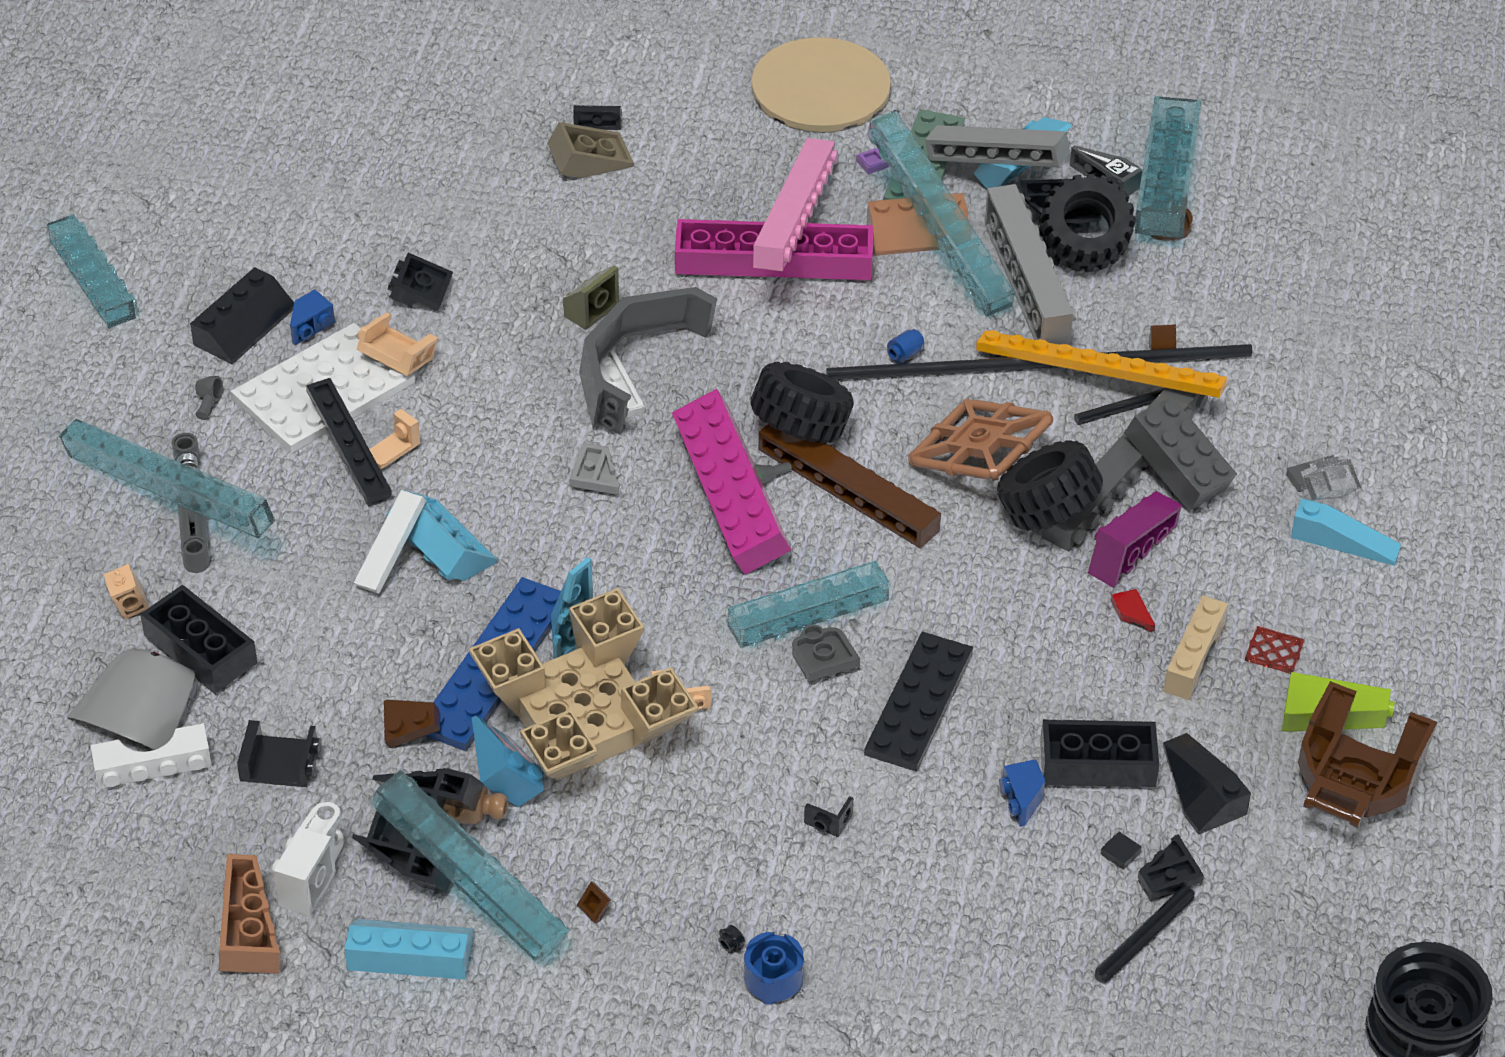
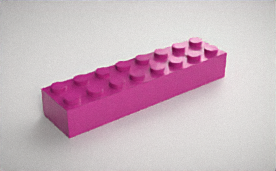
[675,219,873,280]
[672,388,792,575]

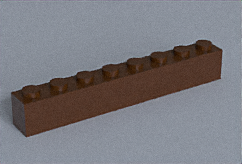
[758,424,941,549]

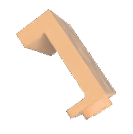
[356,312,438,376]

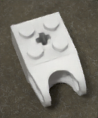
[272,802,344,916]

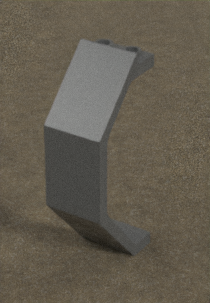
[579,287,717,435]

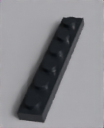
[306,378,392,504]

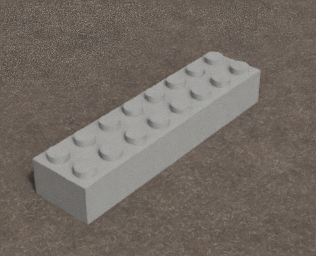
[985,184,1076,345]

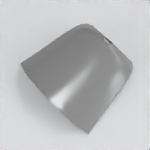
[67,648,195,750]

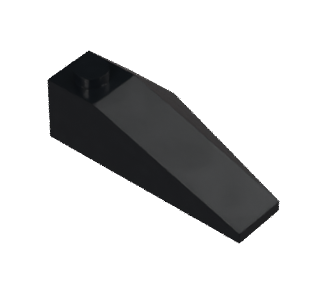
[1163,733,1251,835]

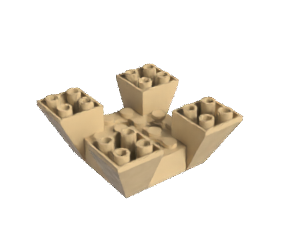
[469,588,699,780]

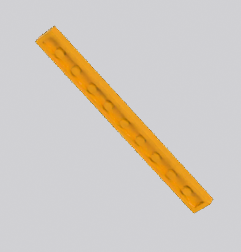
[976,330,1227,398]

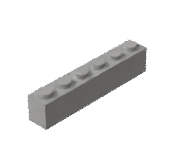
[925,125,1071,167]

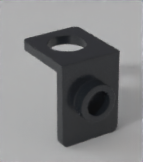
[804,796,854,837]

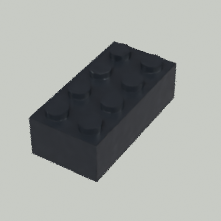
[140,584,258,693]
[1040,719,1159,787]

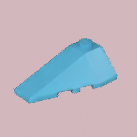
[1291,498,1401,566]

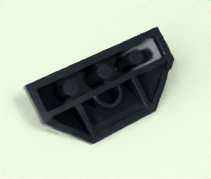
[1021,177,1118,223]

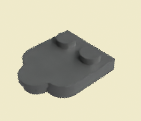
[792,624,860,681]

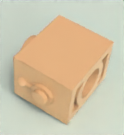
[104,563,149,619]

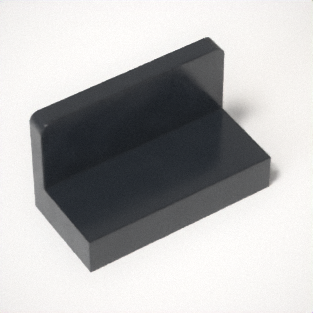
[573,105,622,130]

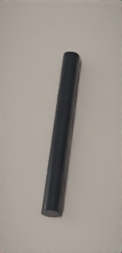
[1074,388,1165,424]

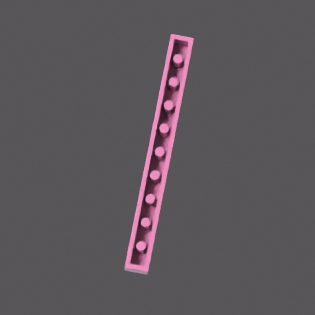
[753,138,838,271]

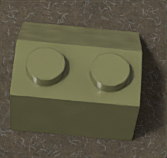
[563,266,619,330]

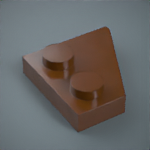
[384,699,440,748]

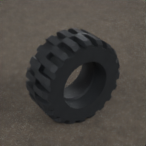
[1039,174,1135,272]
[750,361,854,443]
[997,440,1103,532]

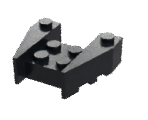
[352,768,484,894]

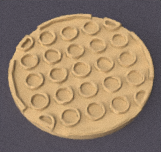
[752,37,891,132]

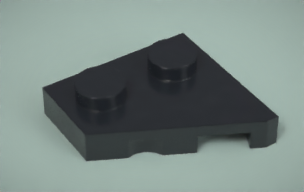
[1138,834,1204,899]

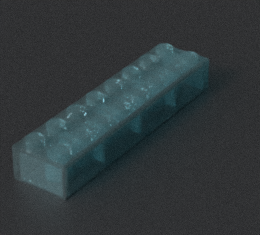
[1135,96,1202,238]

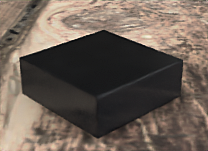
[1101,831,1142,870]

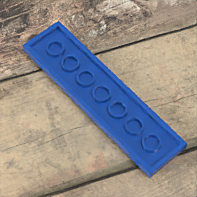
[425,577,561,751]

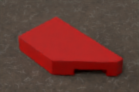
[1111,589,1155,632]

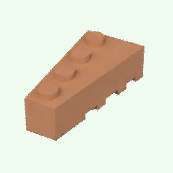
[219,854,280,974]

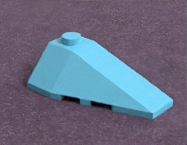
[551,557,593,659]

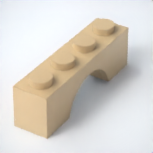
[1163,595,1228,700]

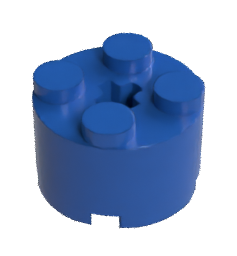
[744,932,804,1005]

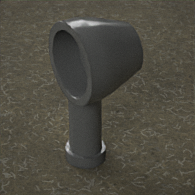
[195,376,223,420]

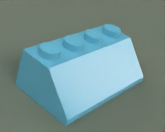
[973,117,1072,188]
[387,490,498,581]
[345,919,474,980]

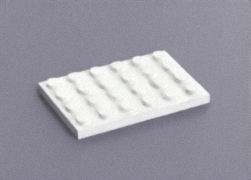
[230,323,415,453]

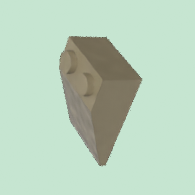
[547,122,634,178]

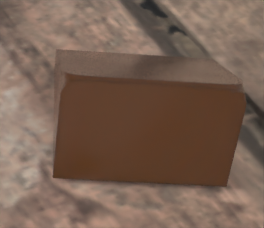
[1148,324,1176,350]

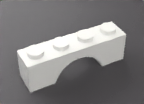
[91,723,212,789]

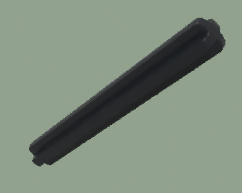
[1094,885,1195,983]

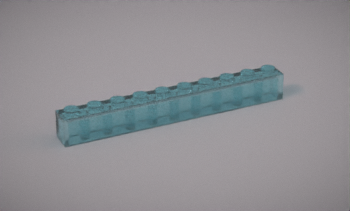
[867,110,1015,317]
[58,419,275,539]

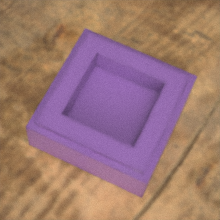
[856,148,889,175]

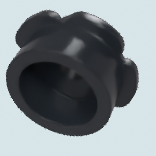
[718,925,745,952]

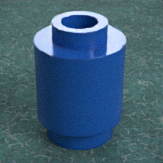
[887,329,924,363]

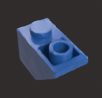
[290,289,335,345]
[999,759,1045,827]

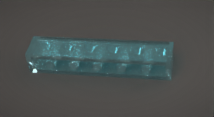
[47,214,137,329]
[727,560,890,648]

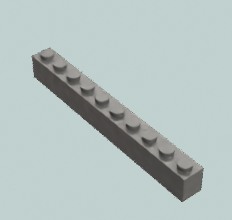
[1042,388,1208,552]

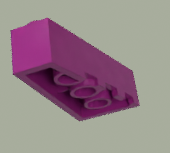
[1087,491,1182,588]

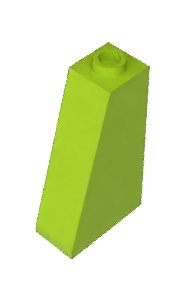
[1281,672,1395,732]

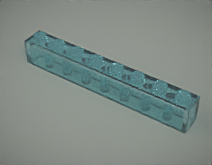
[370,770,569,964]

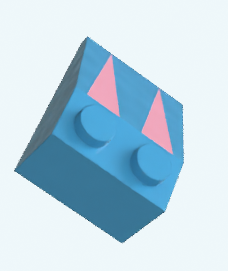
[472,715,544,807]

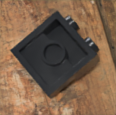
[387,252,453,311]

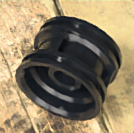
[1365,941,1493,1057]

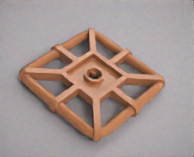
[908,398,1053,481]

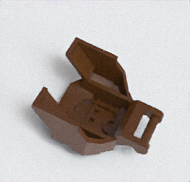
[1298,681,1438,828]

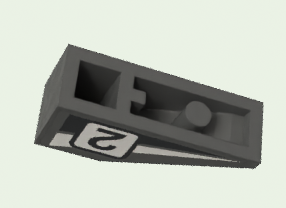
[1070,145,1143,196]

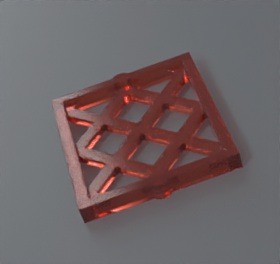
[1245,626,1305,674]

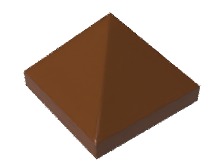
[577,882,611,923]

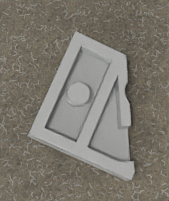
[570,443,620,495]

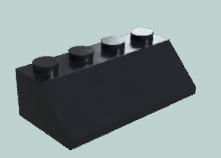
[190,267,294,365]

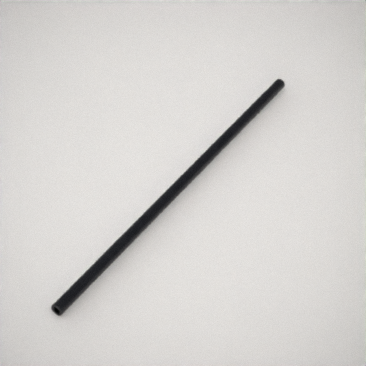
[826,344,1253,380]

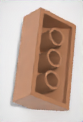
[867,193,971,256]

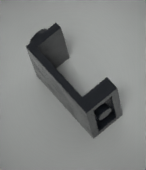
[237,720,321,788]

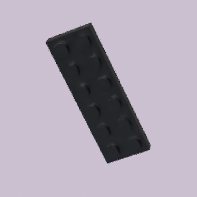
[864,631,973,772]

